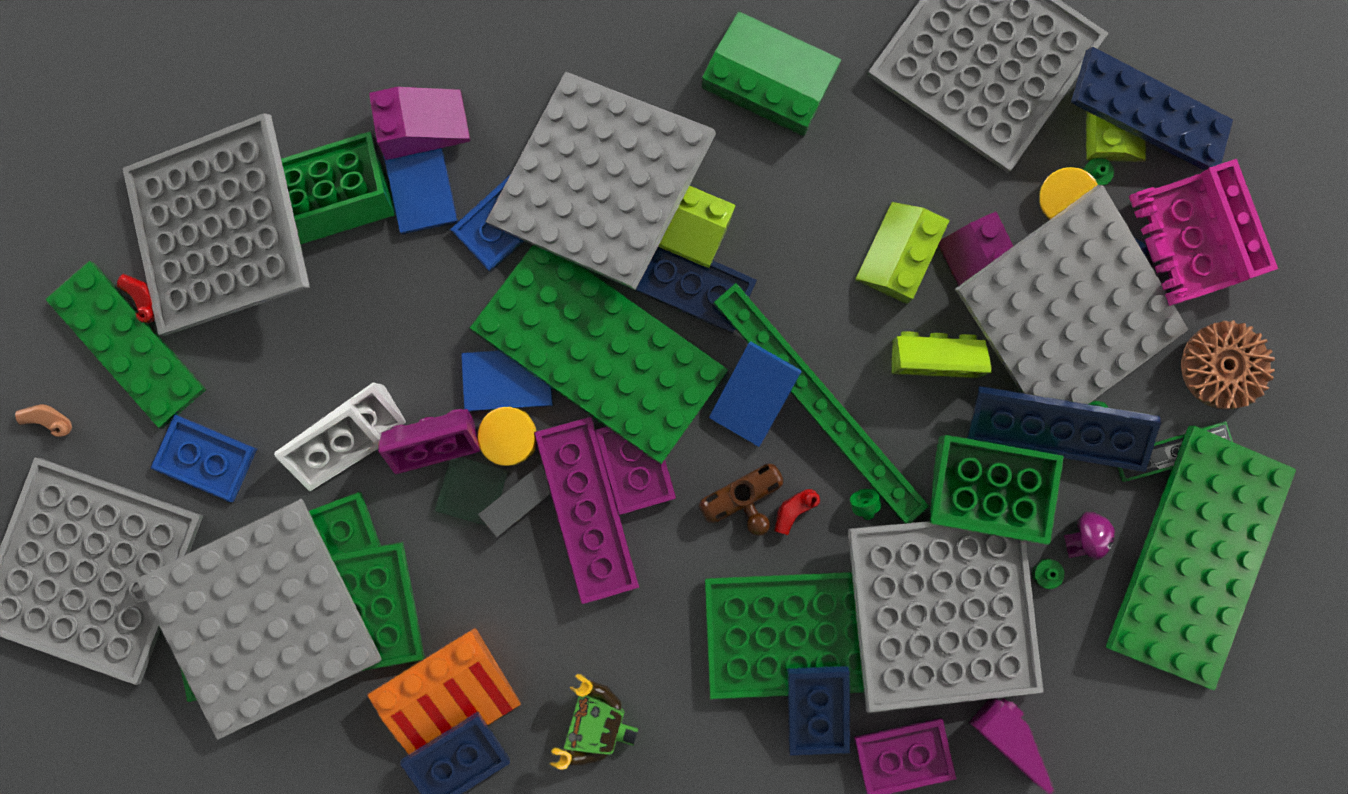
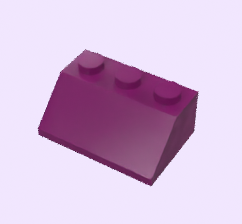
[939,211,1013,286]
[378,409,480,475]

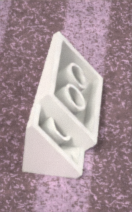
[274,383,406,491]

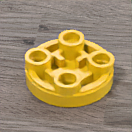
[1039,167,1098,220]
[478,407,537,466]

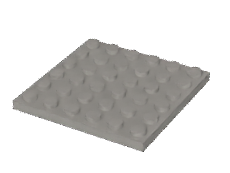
[867,0,1108,173]
[486,71,716,290]
[123,113,310,335]
[955,185,1189,404]
[0,457,203,685]
[136,499,382,740]
[848,521,1043,712]

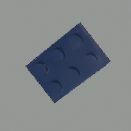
[788,666,850,755]
[401,712,510,794]

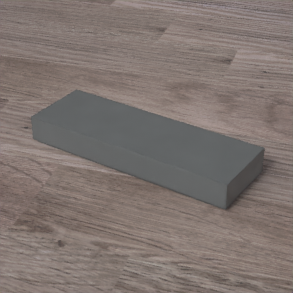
[478,463,551,538]

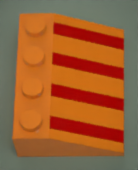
[367,628,521,754]

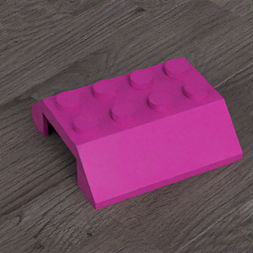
[1128,159,1278,306]

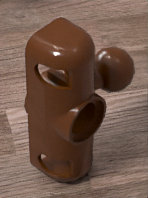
[699,463,784,536]

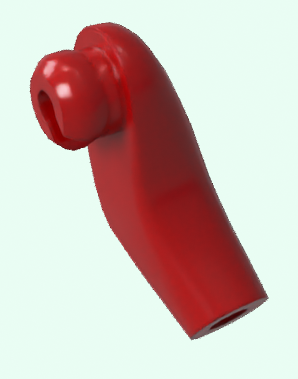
[117,274,155,323]
[774,489,820,535]

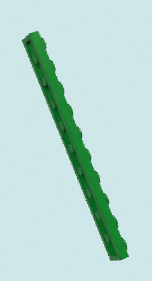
[713,283,929,524]

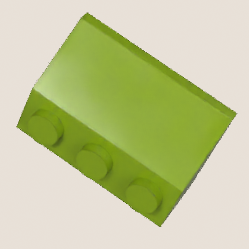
[1086,111,1145,162]
[658,185,736,268]
[855,202,950,304]
[892,331,991,378]

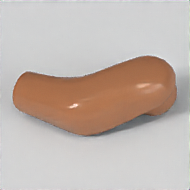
[15,404,72,437]

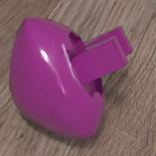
[1064,512,1115,560]

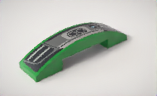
[1117,421,1233,482]

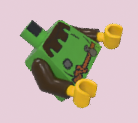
[550,674,638,770]

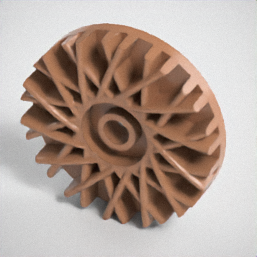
[1181,321,1275,410]

